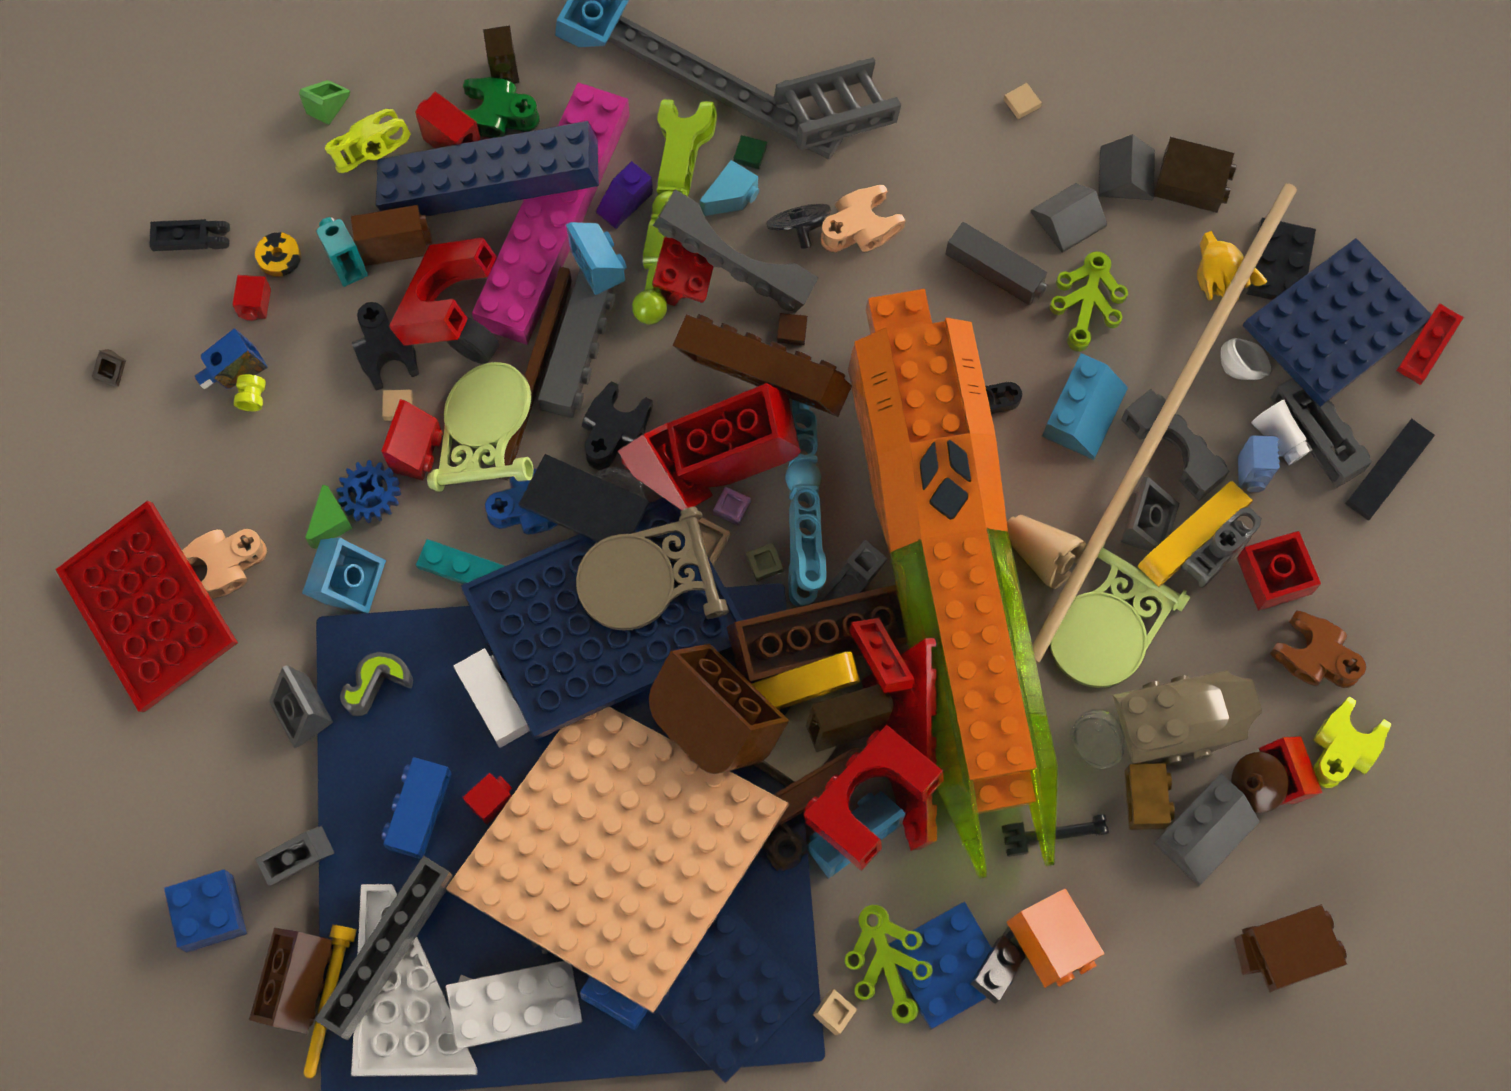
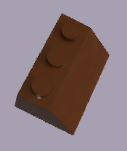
[249,928,332,1034]

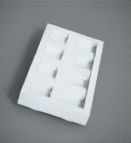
[446,961,582,1050]

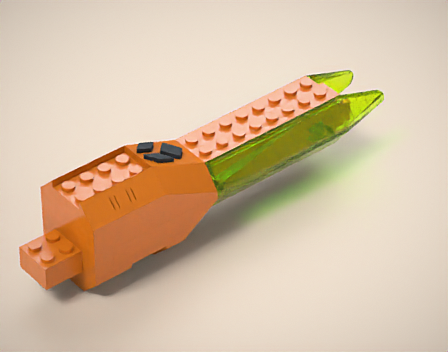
[848,289,1058,879]

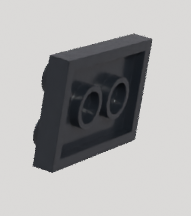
[1246,217,1316,300]

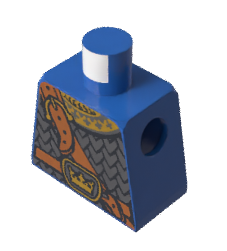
[194,328,268,389]

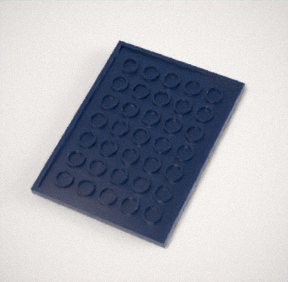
[461,498,742,740]

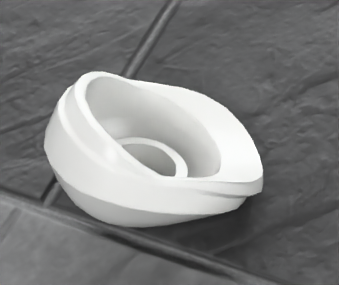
[1220,338,1271,380]

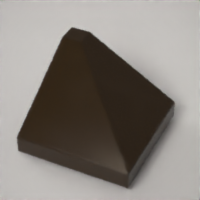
[92,349,126,387]

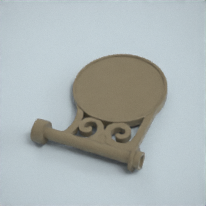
[576,507,729,630]

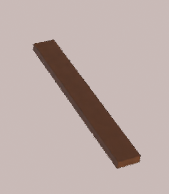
[495,266,572,481]

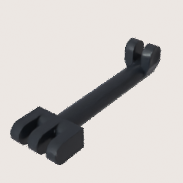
[1001,814,1109,857]

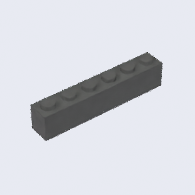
[538,269,619,418]
[315,855,453,1041]

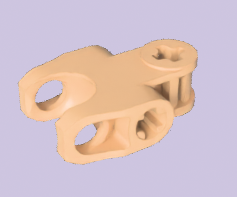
[820,185,906,252]
[182,529,267,599]

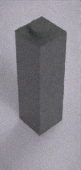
[946,222,1048,305]

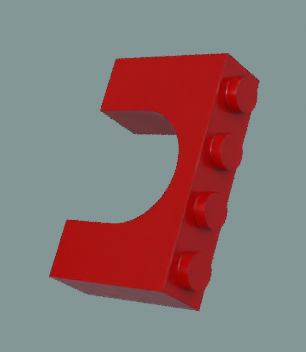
[389,237,497,346]
[803,725,944,871]

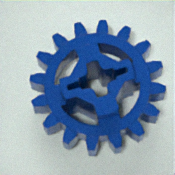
[336,460,401,523]

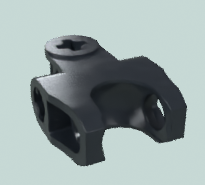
[351,302,419,391]
[582,381,653,470]

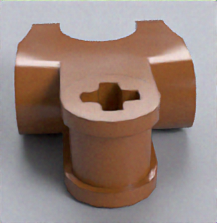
[1270,610,1366,688]

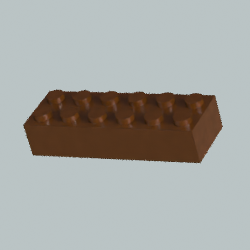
[672,314,852,417]
[727,583,917,683]

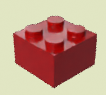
[1237,531,1321,611]

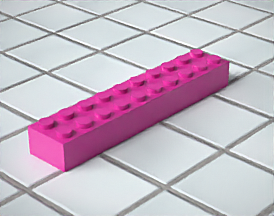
[472,82,630,345]

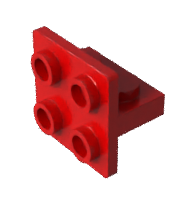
[652,236,714,306]

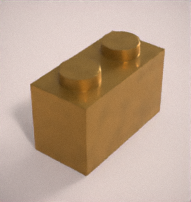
[1124,763,1175,830]

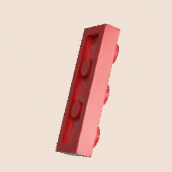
[1396,303,1464,385]
[850,618,914,693]

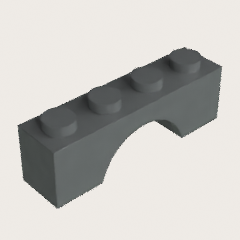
[1121,389,1229,501]

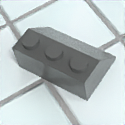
[1154,773,1260,886]

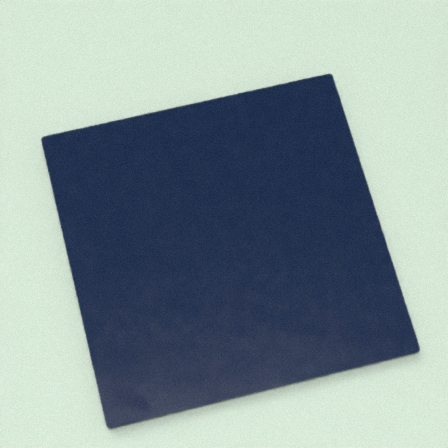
[316,583,825,1091]

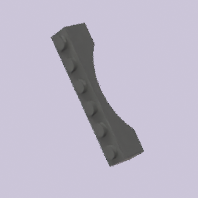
[653,189,818,313]

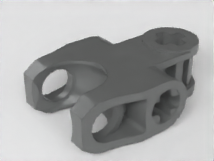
[1181,507,1261,588]

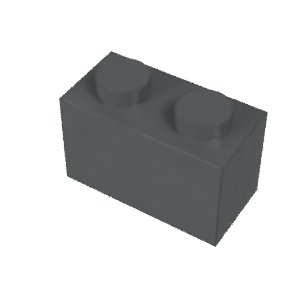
[255,826,335,886]

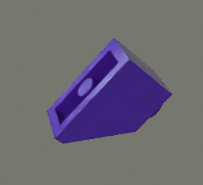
[596,161,653,229]

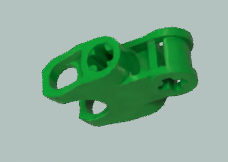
[461,77,540,138]

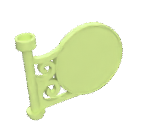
[427,362,534,492]
[1049,542,1190,688]

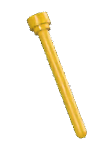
[303,925,357,1078]

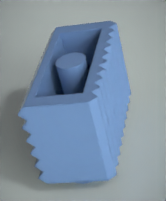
[1238,435,1280,492]

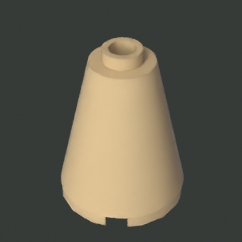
[1004,515,1087,589]

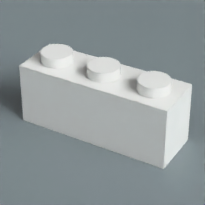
[454,648,530,748]

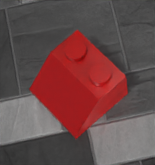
[381,399,443,480]

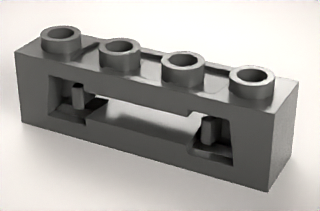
[1270,378,1372,488]

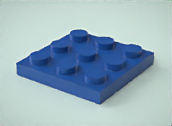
[889,901,1012,1030]

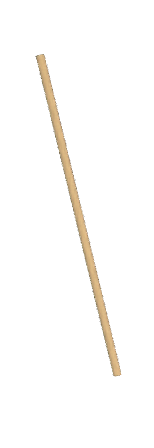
[1026,183,1297,664]

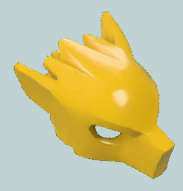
[1197,231,1267,301]

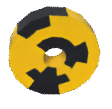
[255,232,301,277]

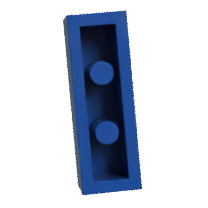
[382,757,452,859]

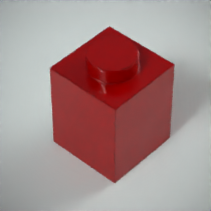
[232,275,271,321]
[463,773,512,825]

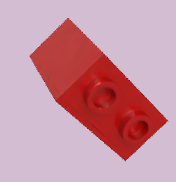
[415,91,481,149]

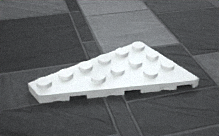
[351,884,477,1076]

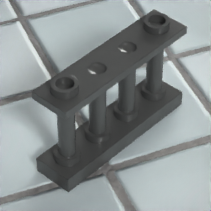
[773,57,901,150]

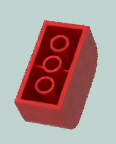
[667,383,801,487]

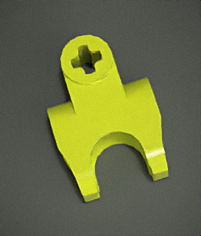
[325,109,411,173]
[1313,697,1391,788]

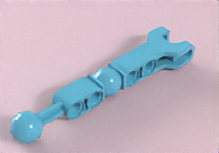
[785,400,826,607]

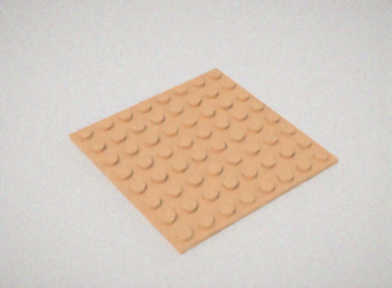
[446,707,789,1013]

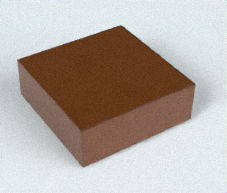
[777,313,808,345]

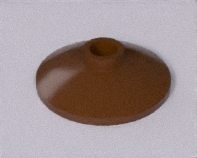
[1231,752,1289,813]

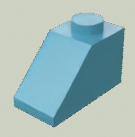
[700,160,760,216]

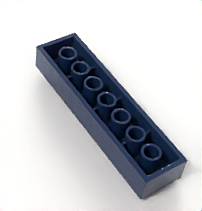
[376,121,599,217]

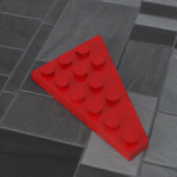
[862,638,937,851]

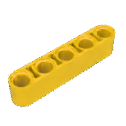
[1137,480,1253,587]
[752,652,860,710]

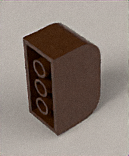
[649,644,789,774]

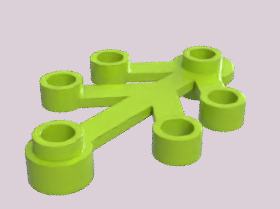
[1050,251,1128,352]
[845,905,933,1023]

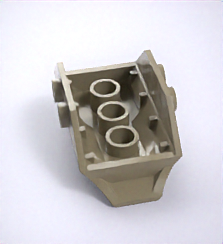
[1112,670,1262,766]

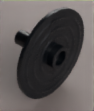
[766,204,831,249]

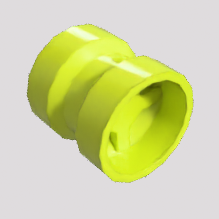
[233,374,266,412]

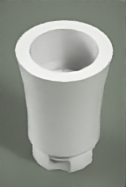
[1251,400,1313,465]

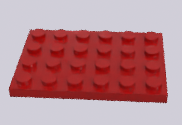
[55,501,238,712]

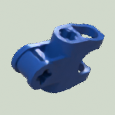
[485,469,558,535]

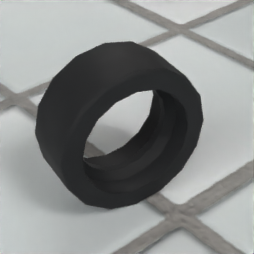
[446,317,499,364]

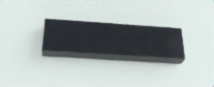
[1345,418,1435,521]

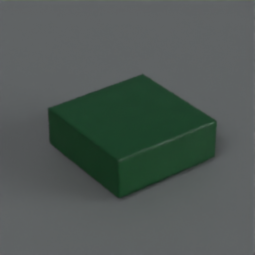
[733,135,767,169]

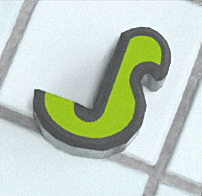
[340,652,413,716]

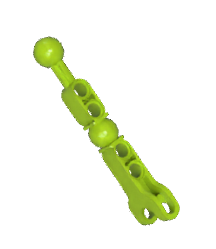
[632,99,717,325]

